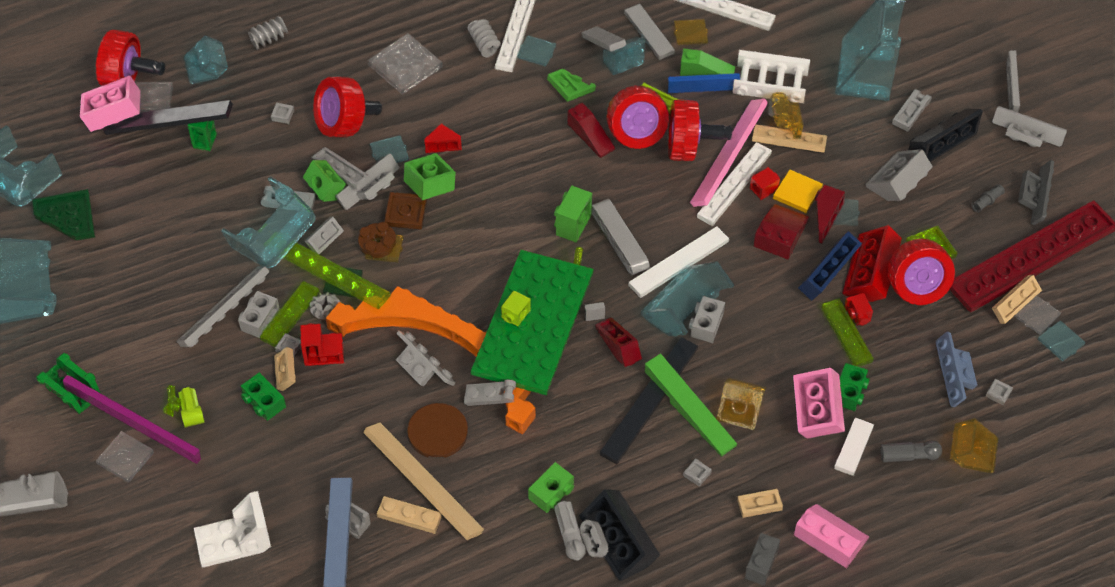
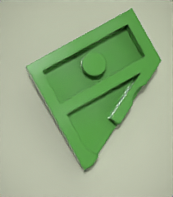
[547,69,596,102]

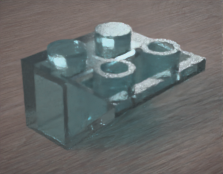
[184,35,228,84]
[603,37,645,75]

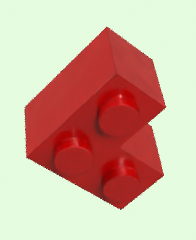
[301,323,344,366]

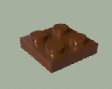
[384,192,427,229]

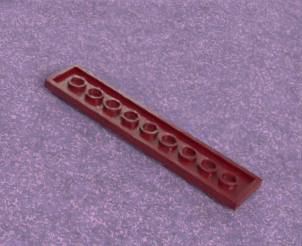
[949,200,1115,313]

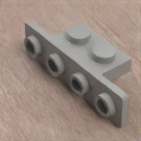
[992,106,1067,147]
[336,154,399,210]
[396,330,456,386]

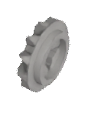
[310,292,340,320]

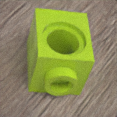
[501,291,531,326]

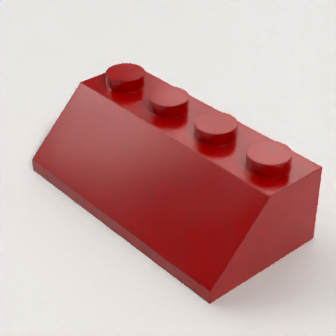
[842,225,902,302]

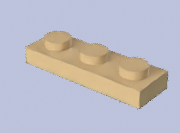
[992,275,1042,324]
[377,496,442,534]

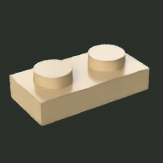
[274,347,295,391]
[737,489,783,518]

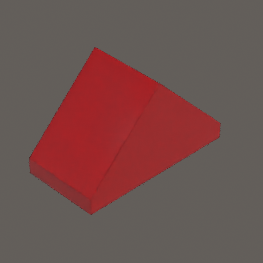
[424,124,462,153]

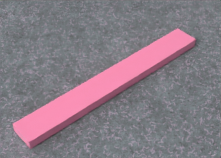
[690,98,768,207]

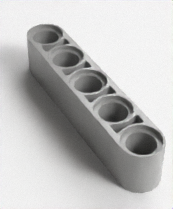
[592,199,650,276]

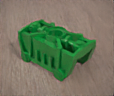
[36,353,100,414]

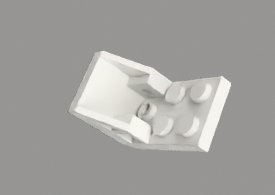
[194,491,271,568]

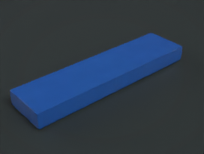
[667,73,740,93]

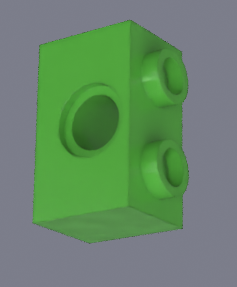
[303,160,346,202]
[528,462,574,513]

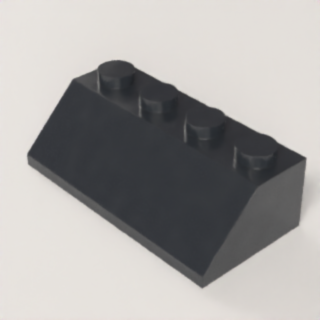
[908,109,983,162]
[579,489,660,581]

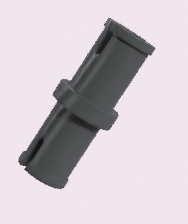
[971,184,1005,213]

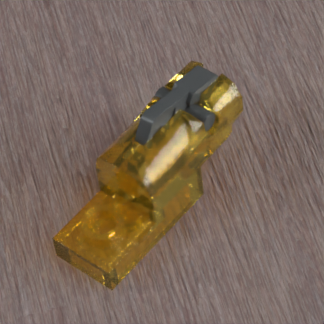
[768,92,803,139]

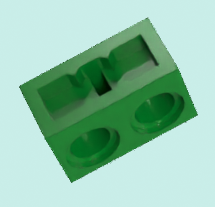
[188,120,217,151]
[840,363,870,411]
[241,372,286,421]

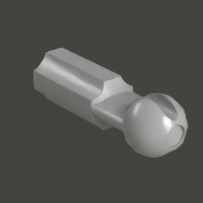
[554,501,586,560]

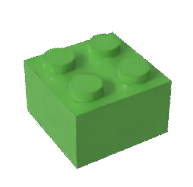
[404,153,456,200]
[554,186,592,243]

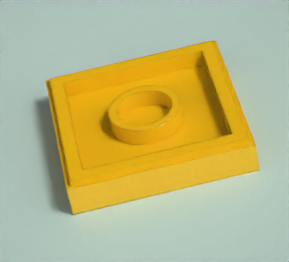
[773,170,823,213]

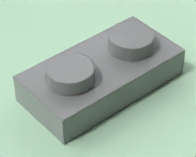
[304,216,344,255]

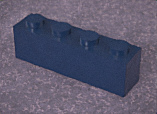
[798,231,862,301]

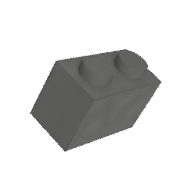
[745,533,780,586]

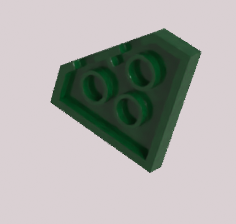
[32,189,95,241]

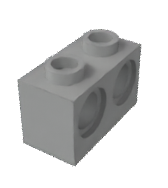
[238,291,280,338]
[689,296,725,343]

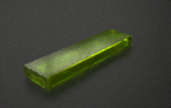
[260,281,320,347]
[821,298,874,367]

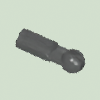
[880,440,942,462]

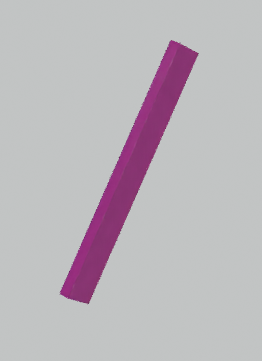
[63,375,201,464]

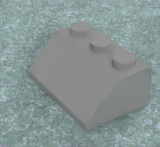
[865,149,933,201]

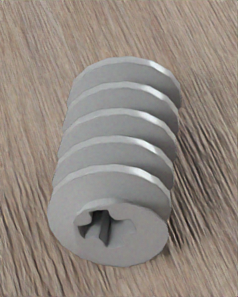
[248,16,288,50]
[467,19,500,58]

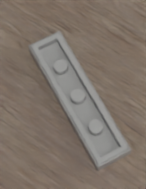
[625,4,675,60]
[581,26,626,52]
[1006,51,1020,112]
[312,147,371,191]

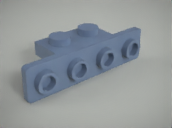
[935,332,978,407]

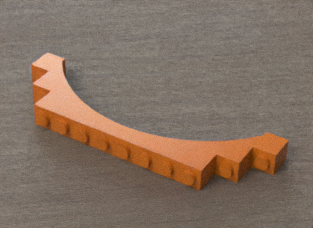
[326,286,536,435]

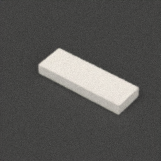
[834,418,874,476]

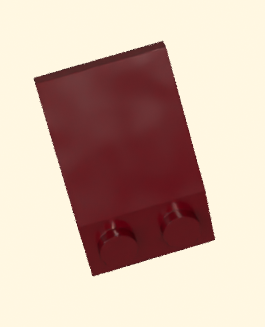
[754,204,810,260]

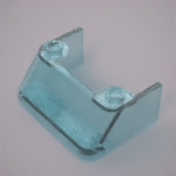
[0,125,62,206]
[221,177,316,268]
[641,261,734,337]

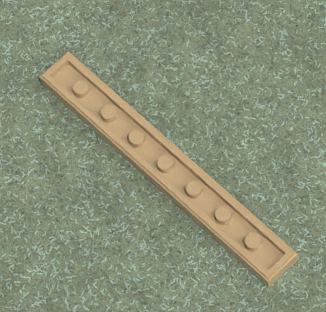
[364,423,484,540]

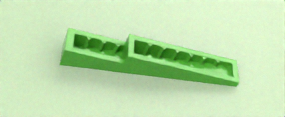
[645,353,737,457]

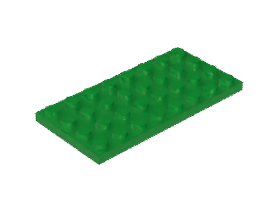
[471,250,594,396]

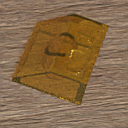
[716,378,766,430]
[950,418,998,473]

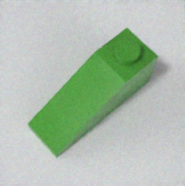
[680,49,735,76]

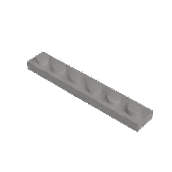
[176,266,269,347]

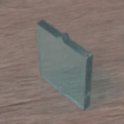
[517,36,556,66]
[370,135,409,163]
[833,199,860,226]
[1038,321,1086,361]

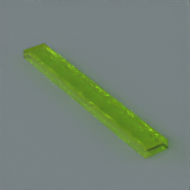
[264,232,391,309]

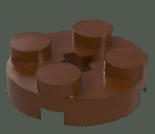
[358,222,396,258]

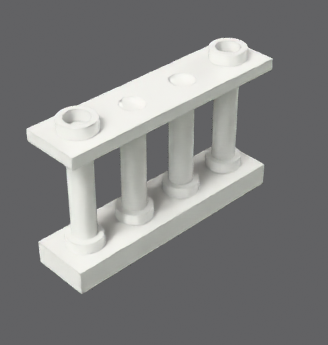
[733,50,810,103]

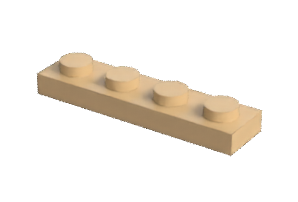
[752,124,827,153]

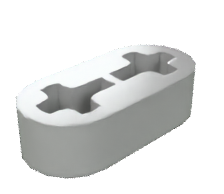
[580,520,608,558]

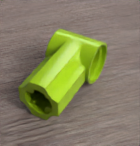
[178,387,205,428]

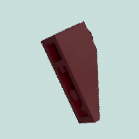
[568,102,615,158]
[815,185,845,244]
[595,317,642,367]

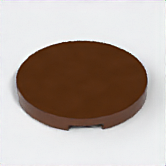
[408,403,468,458]

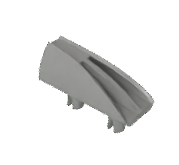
[0,471,68,516]

